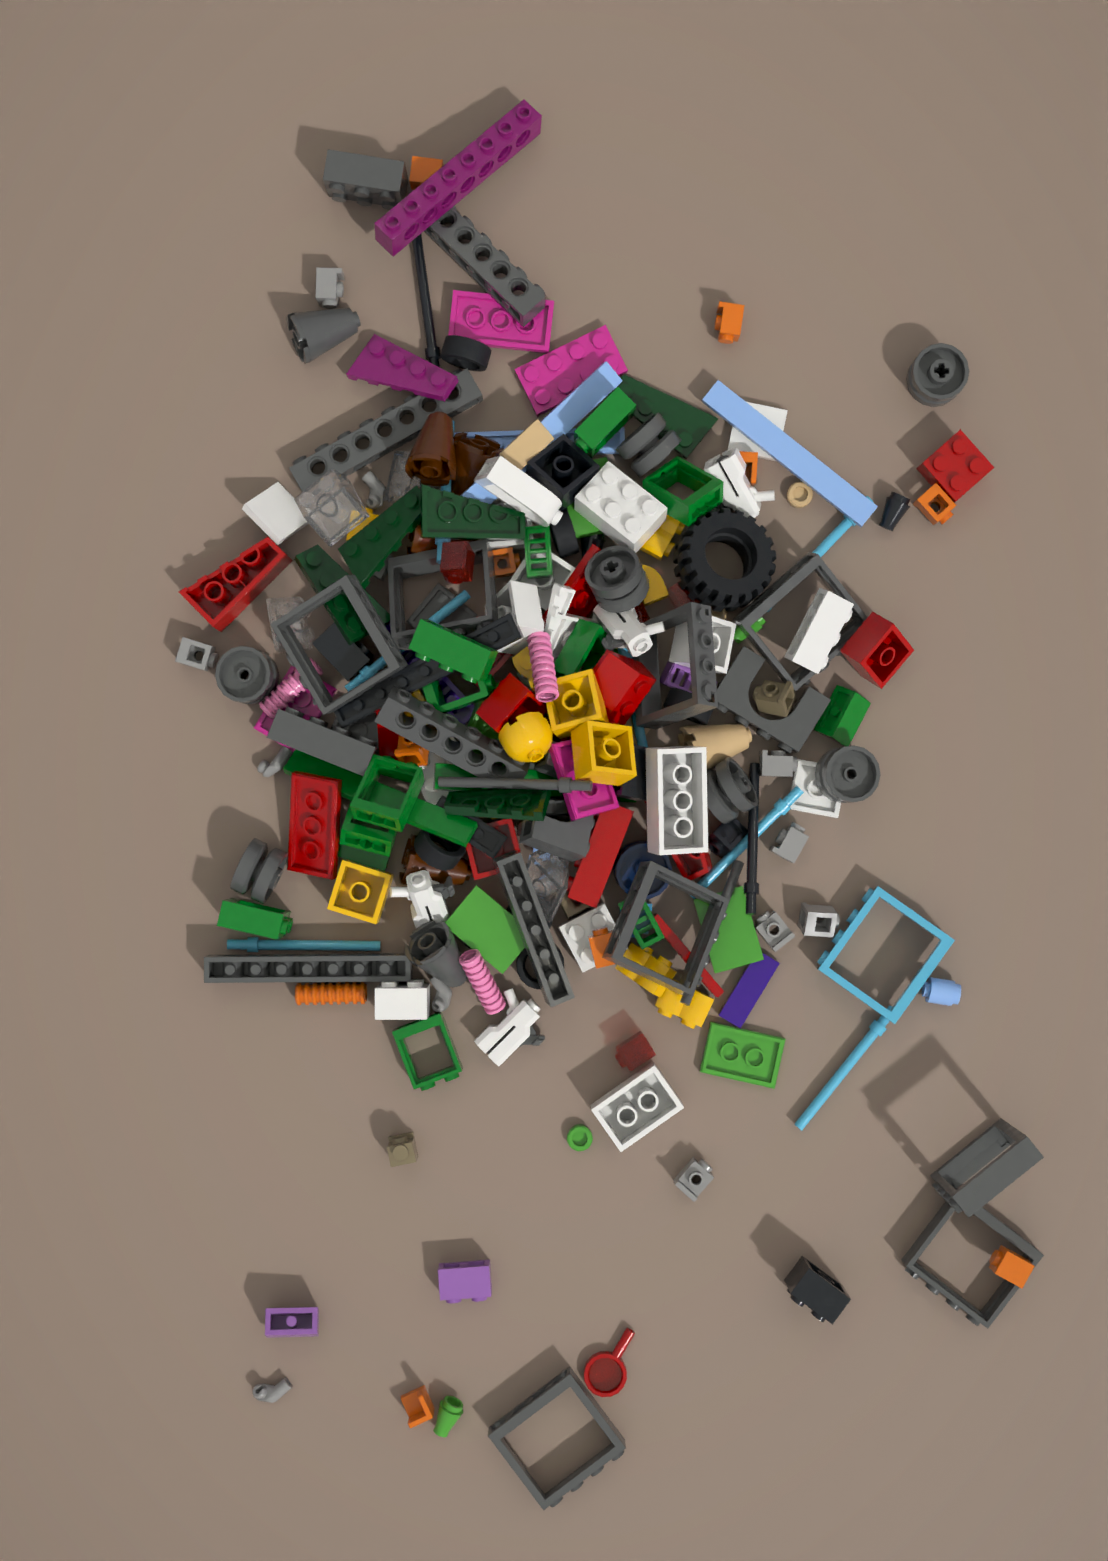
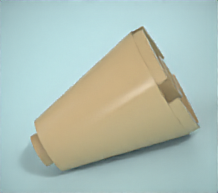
[678,724,752,769]

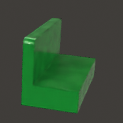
[814,685,871,747]
[338,844,393,871]

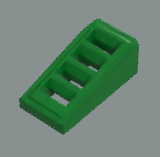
[524,525,554,579]
[618,900,665,950]

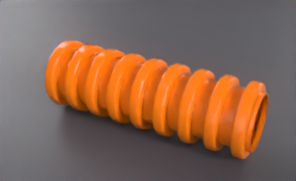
[295,982,367,1005]

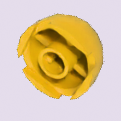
[498,712,553,762]

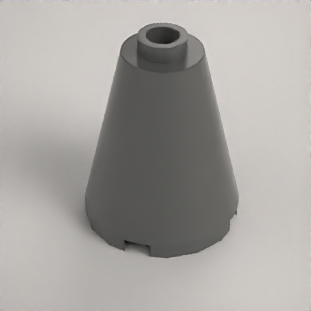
[286,308,361,364]
[405,921,467,988]

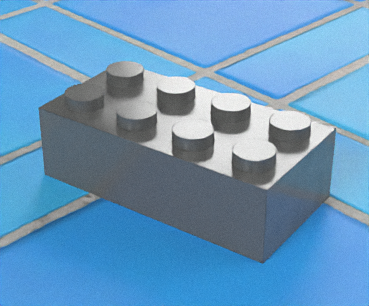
[267,707,379,776]

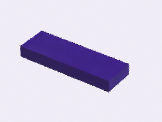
[718,953,780,1028]

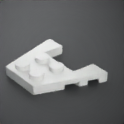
[544,583,599,663]

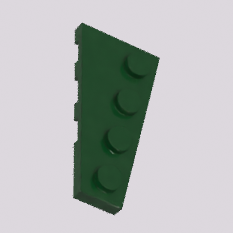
[608,374,719,459]
[420,484,525,540]
[338,485,421,589]
[294,544,390,645]
[444,788,552,821]

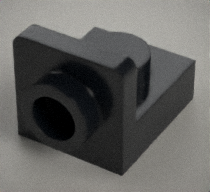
[708,819,748,858]

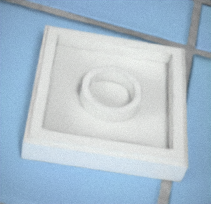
[727,402,788,461]
[242,482,313,545]
[790,759,841,818]

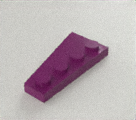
[346,334,459,402]

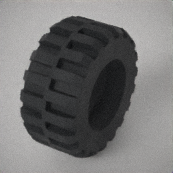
[673,508,777,612]

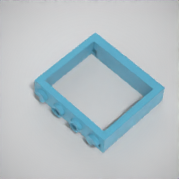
[817,886,955,1024]

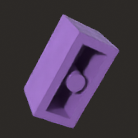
[438,1260,492,1303]
[265,1307,319,1338]

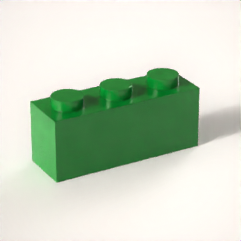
[409,619,498,683]

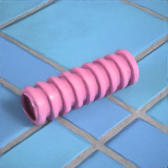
[527,631,559,702]
[259,658,323,719]
[459,949,506,1015]

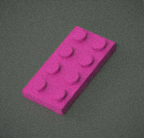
[448,290,554,353]
[515,325,628,416]

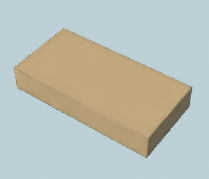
[499,419,555,470]

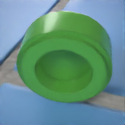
[567,1124,593,1151]

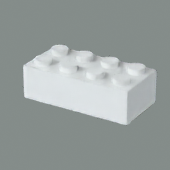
[645,746,708,855]

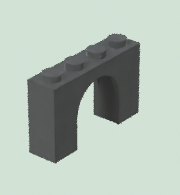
[710,646,831,754]
[519,740,595,862]

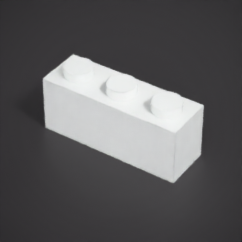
[784,588,854,674]

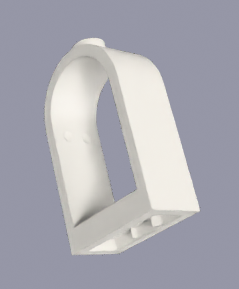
[474,456,563,527]

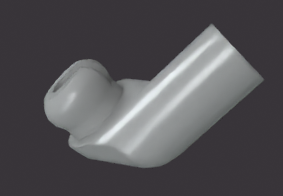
[362,471,386,509]
[257,746,293,777]
[430,977,452,1013]
[252,1377,292,1403]

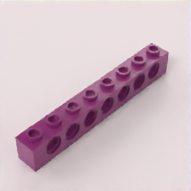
[374,100,542,257]

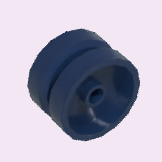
[613,840,672,899]

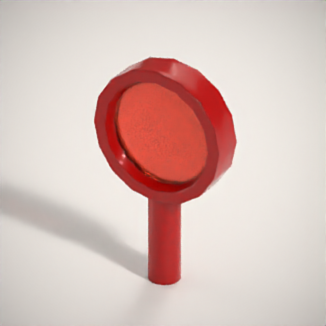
[584,1328,635,1397]

